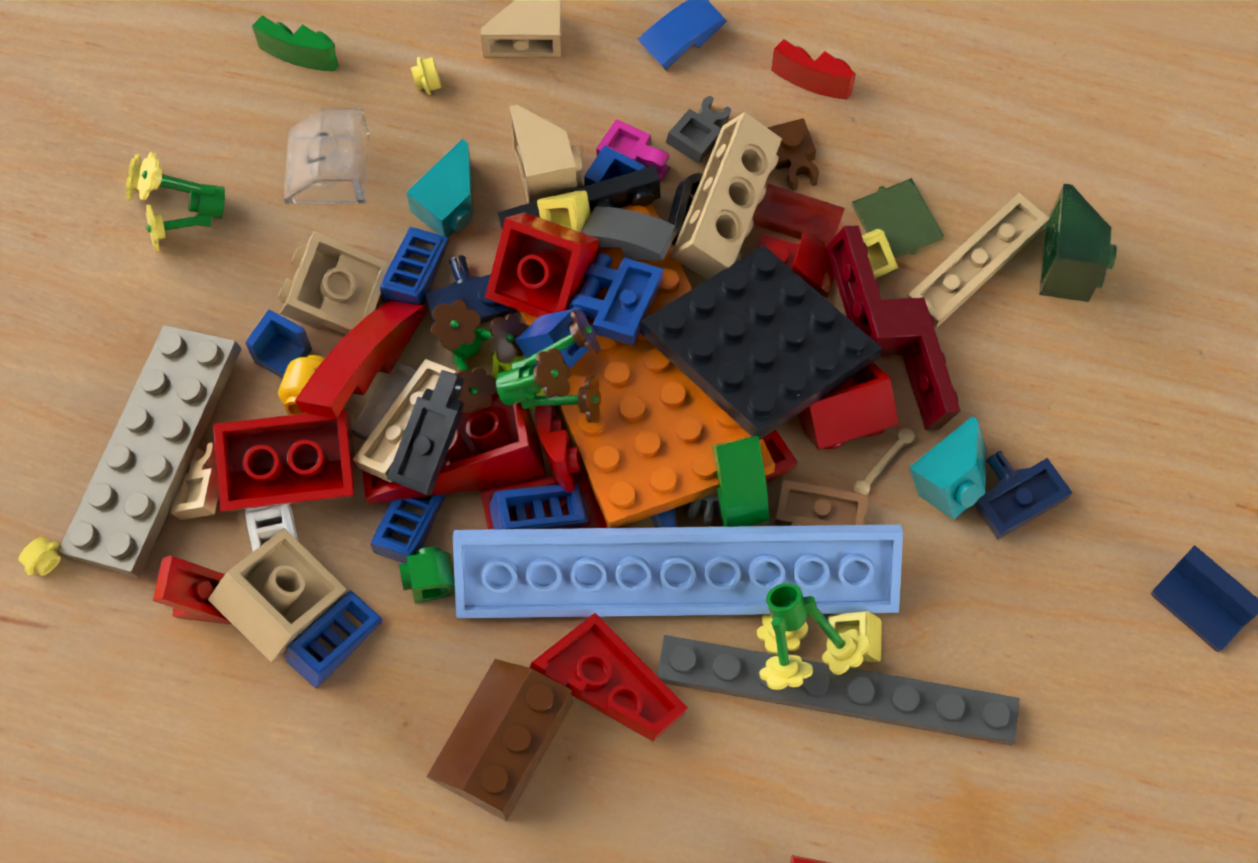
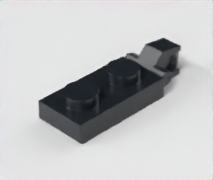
[387,370,465,496]

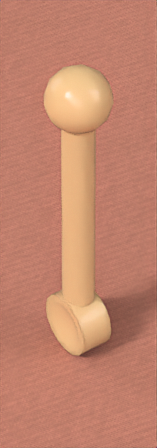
[853,428,915,495]

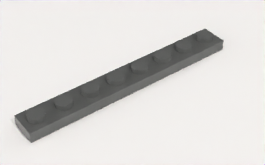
[657,635,1020,746]

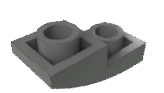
[581,206,678,261]

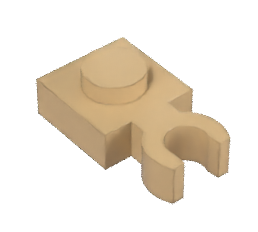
[170,442,219,521]

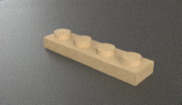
[907,193,1050,328]

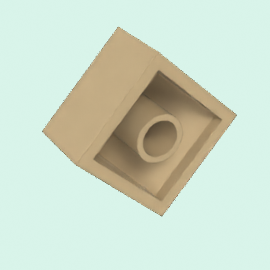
[509,104,583,204]
[208,528,347,662]

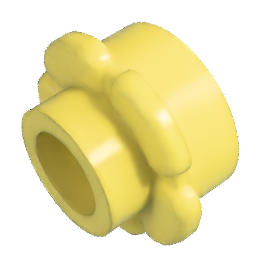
[411,57,442,95]
[18,536,61,576]

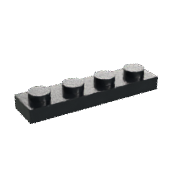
[497,166,661,230]

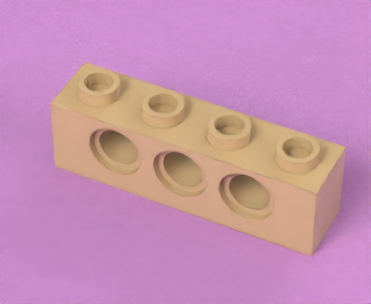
[671,112,782,280]

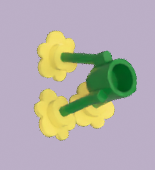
[126,152,225,252]
[757,583,871,690]

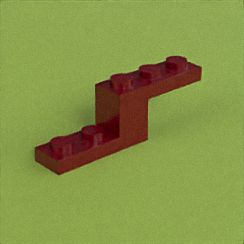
[826,225,961,430]

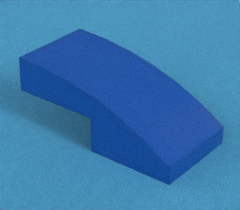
[638,0,727,70]

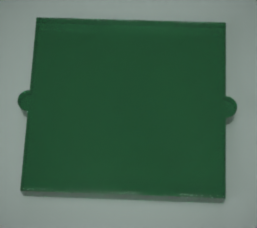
[852,178,944,258]

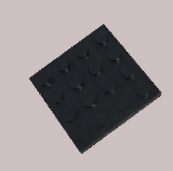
[639,245,882,440]

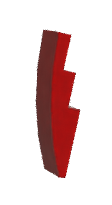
[295,300,427,418]

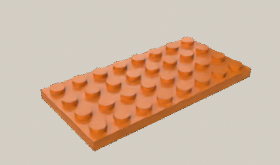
[496,203,775,528]

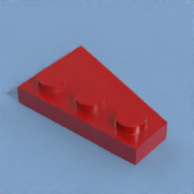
[529,613,688,742]

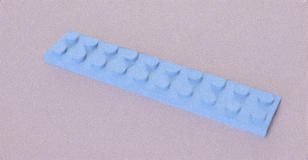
[453,524,903,618]

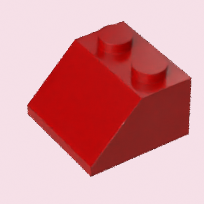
[485,212,600,317]
[797,362,899,450]

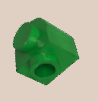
[399,546,455,603]

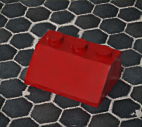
[213,409,355,512]

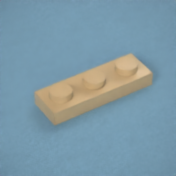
[352,359,457,483]

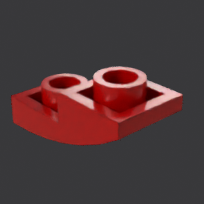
[771,39,856,100]
[535,405,582,492]

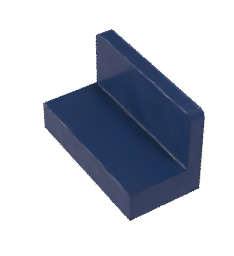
[1151,545,1258,652]

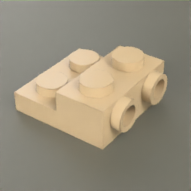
[277,231,391,335]

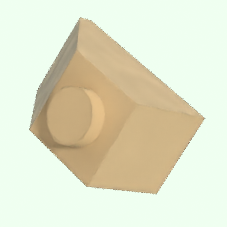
[481,0,562,57]

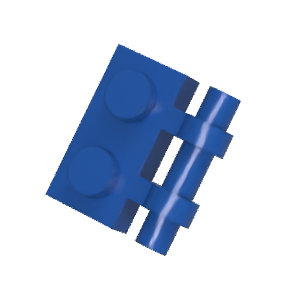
[568,253,664,346]

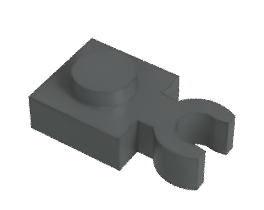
[666,96,731,163]

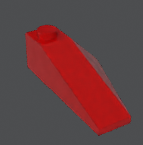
[362,392,546,503]

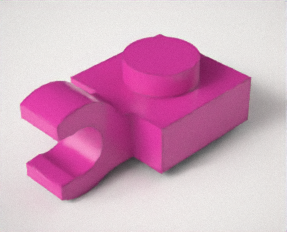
[596,119,670,181]

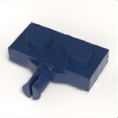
[425,255,517,324]
[974,451,1072,540]

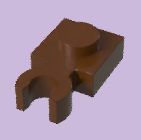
[767,118,819,191]

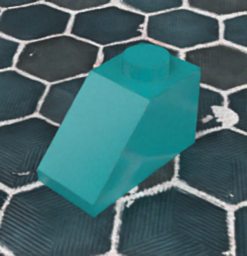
[406,139,473,237]
[909,416,987,520]

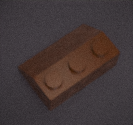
[427,659,573,822]

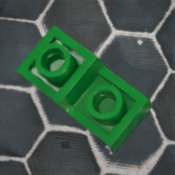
[252,15,339,71]
[712,435,769,527]

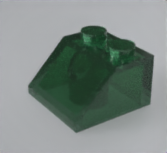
[1039,184,1117,302]

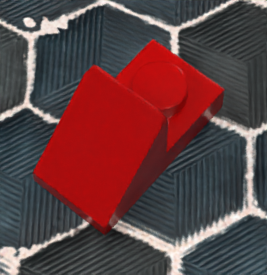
[756,231,835,298]
[153,556,233,625]

